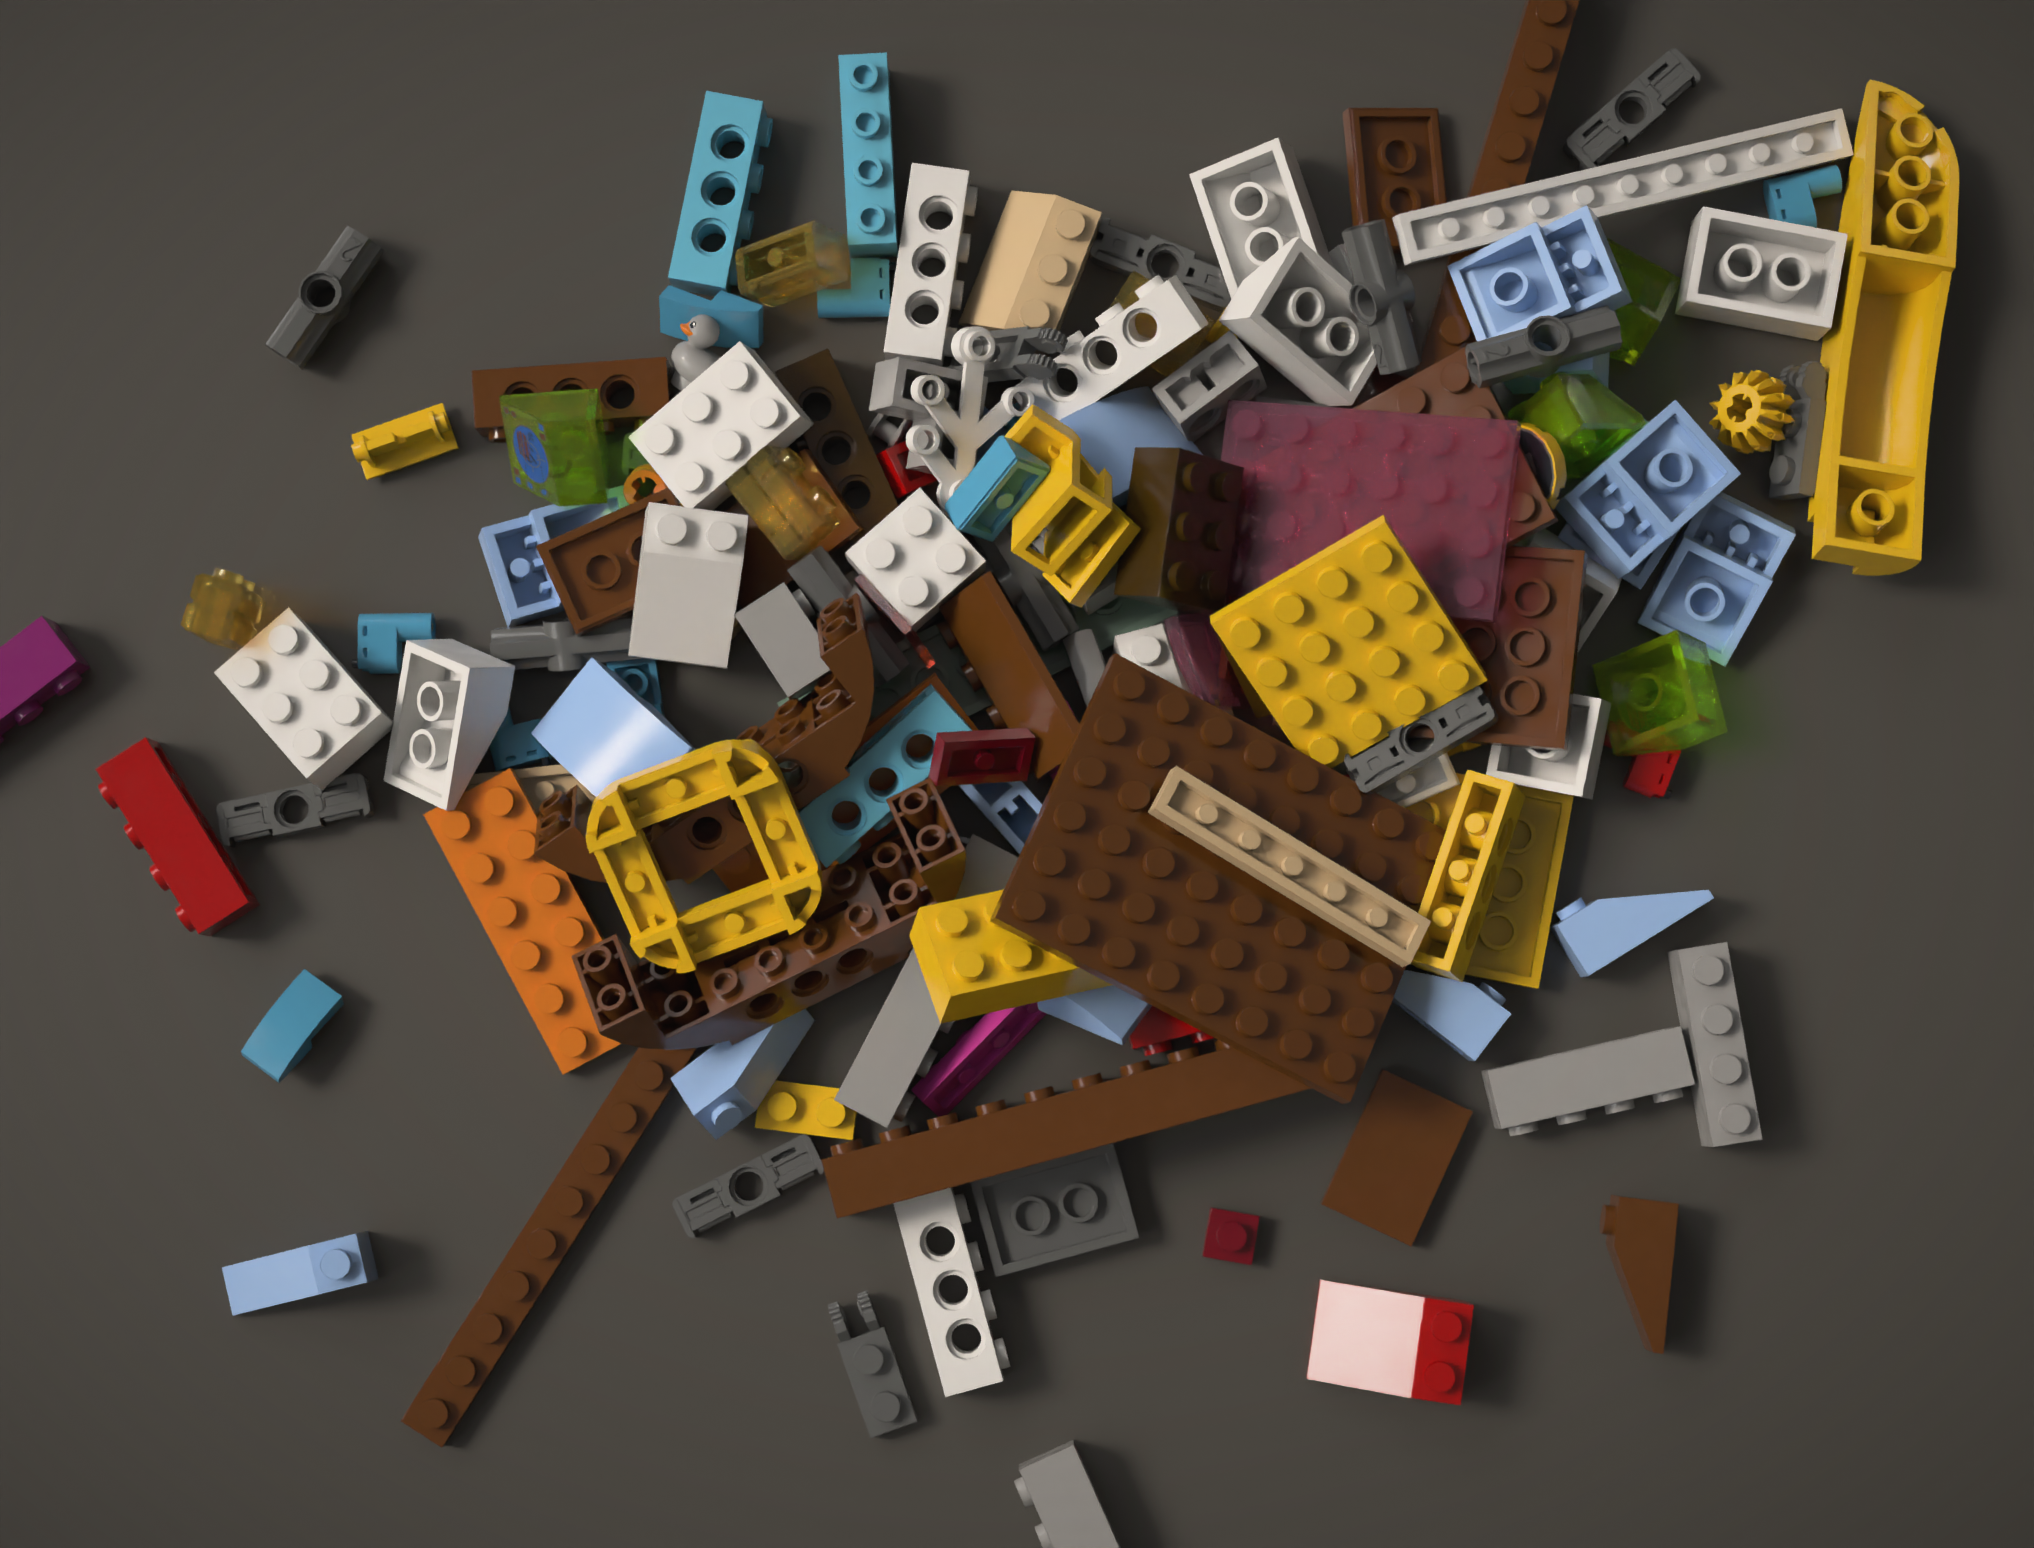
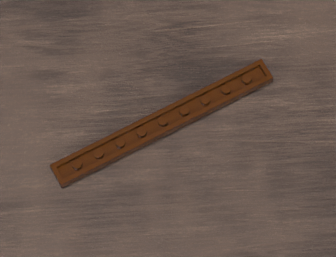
[401,1047,699,1448]

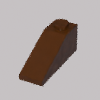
[1600,1195,1679,1354]

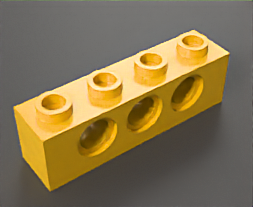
[1411,769,1526,982]

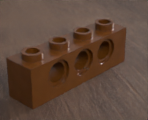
[472,357,673,443]

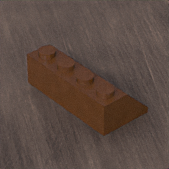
[936,571,1079,783]

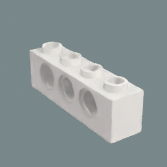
[884,163,978,367]
[1014,274,1209,420]
[893,1187,1011,1397]

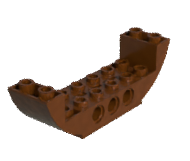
[534,593,874,885]
[571,778,967,1050]

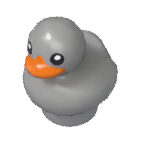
[670,314,722,391]

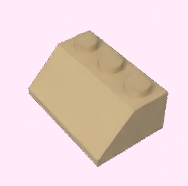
[959,190,1102,357]

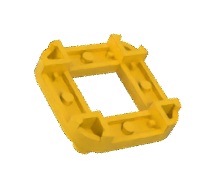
[586,739,822,973]

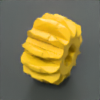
[1709,370,1795,454]

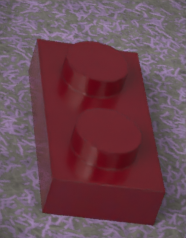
[929,728,1036,786]

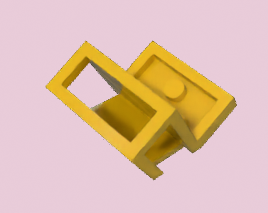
[1005,404,1112,576]

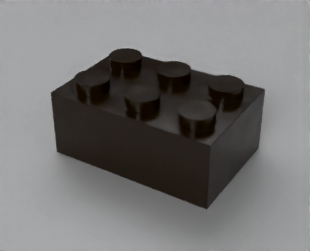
[1114,447,1244,613]

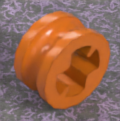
[623,464,668,505]

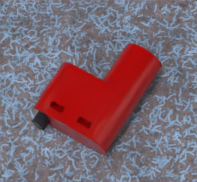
[1603,718,1682,799]

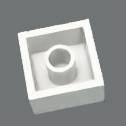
[845,487,986,634]
[1486,694,1611,800]

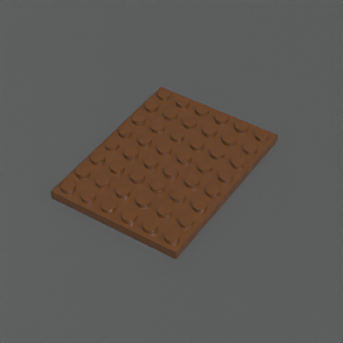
[990,653,1446,1104]

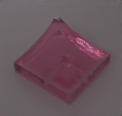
[1164,613,1251,710]

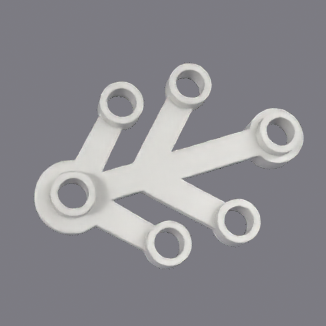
[906,326,1034,516]

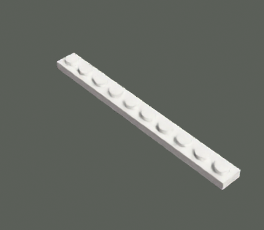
[1392,108,1854,266]

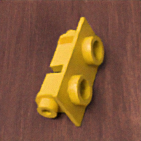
[351,403,458,481]

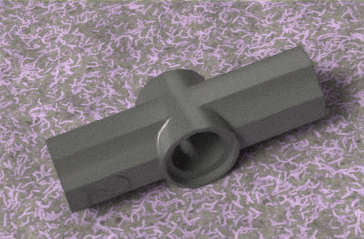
[1342,219,1422,375]
[265,225,384,370]
[1465,305,1622,389]
[972,518,1080,652]
[787,545,910,689]
[490,616,641,671]

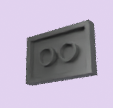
[970,1143,1139,1277]

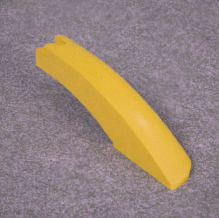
[1808,79,1959,576]

